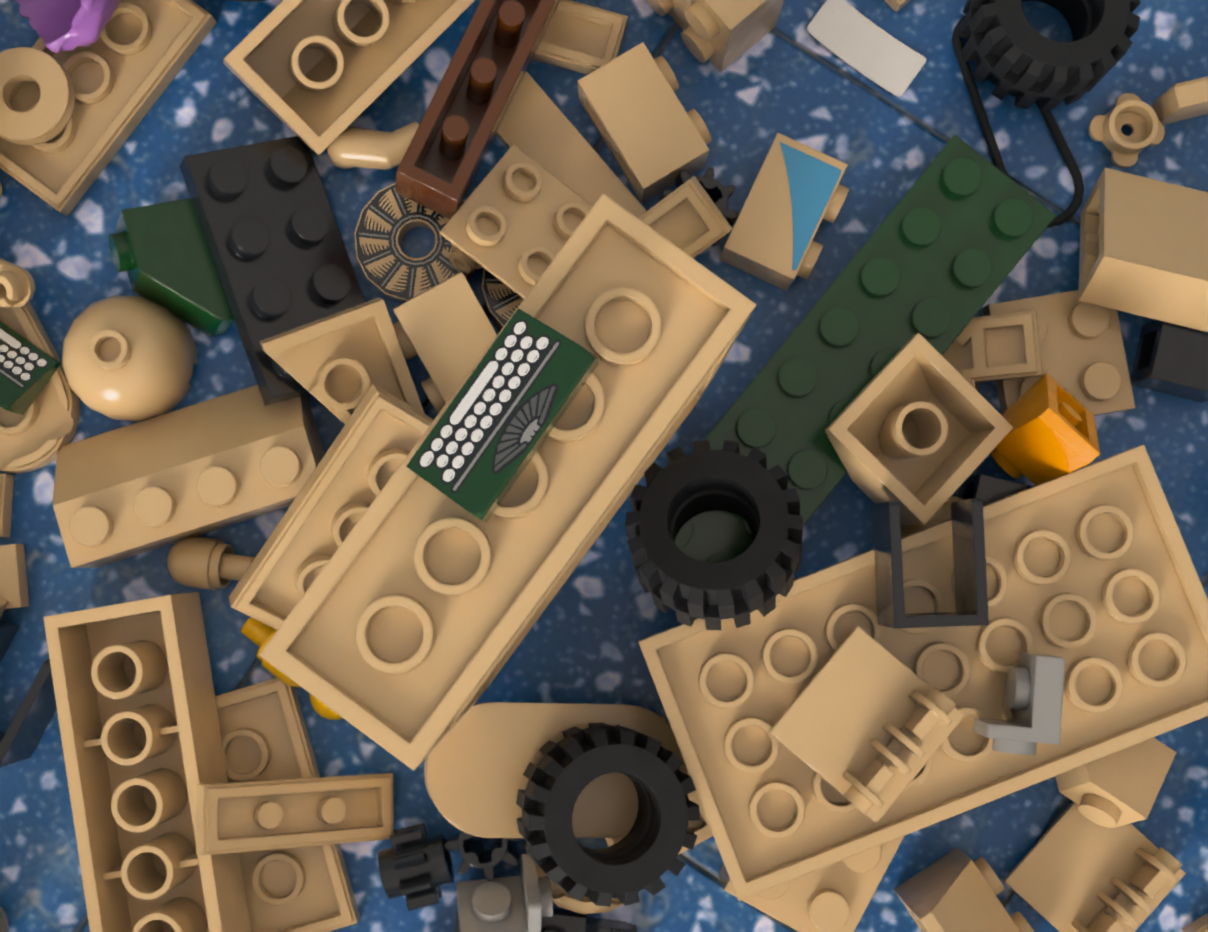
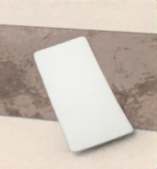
[807,0,926,97]

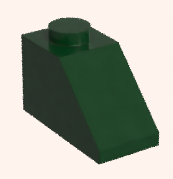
[108,198,234,337]

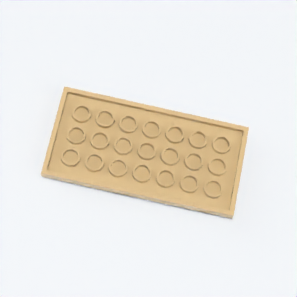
[638,445,1208,901]

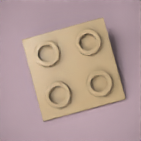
[439,144,593,299]
[769,625,965,823]
[1003,802,1186,932]

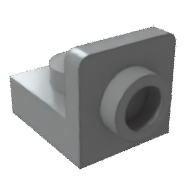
[974,652,1065,755]
[456,854,553,932]

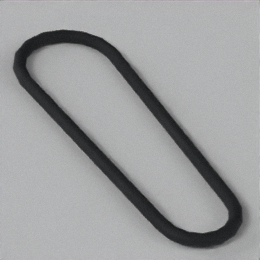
[952,16,1084,227]

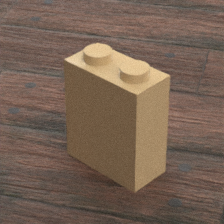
[1078,168,1208,332]

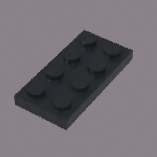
[179,136,365,406]

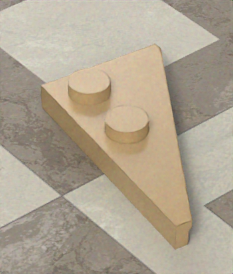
[260,297,425,424]

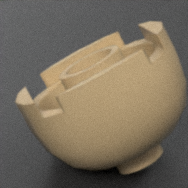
[62,295,197,422]

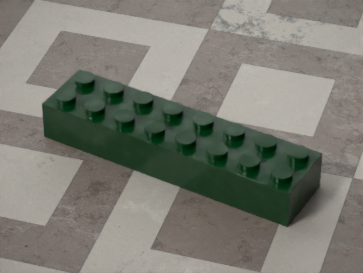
[625,135,1056,563]

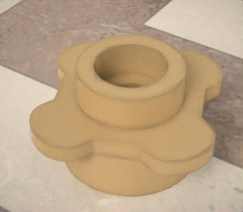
[1088,93,1165,168]

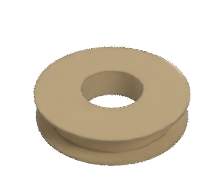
[0,47,75,145]

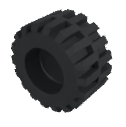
[959,0,1140,110]
[625,440,803,630]
[516,722,699,907]

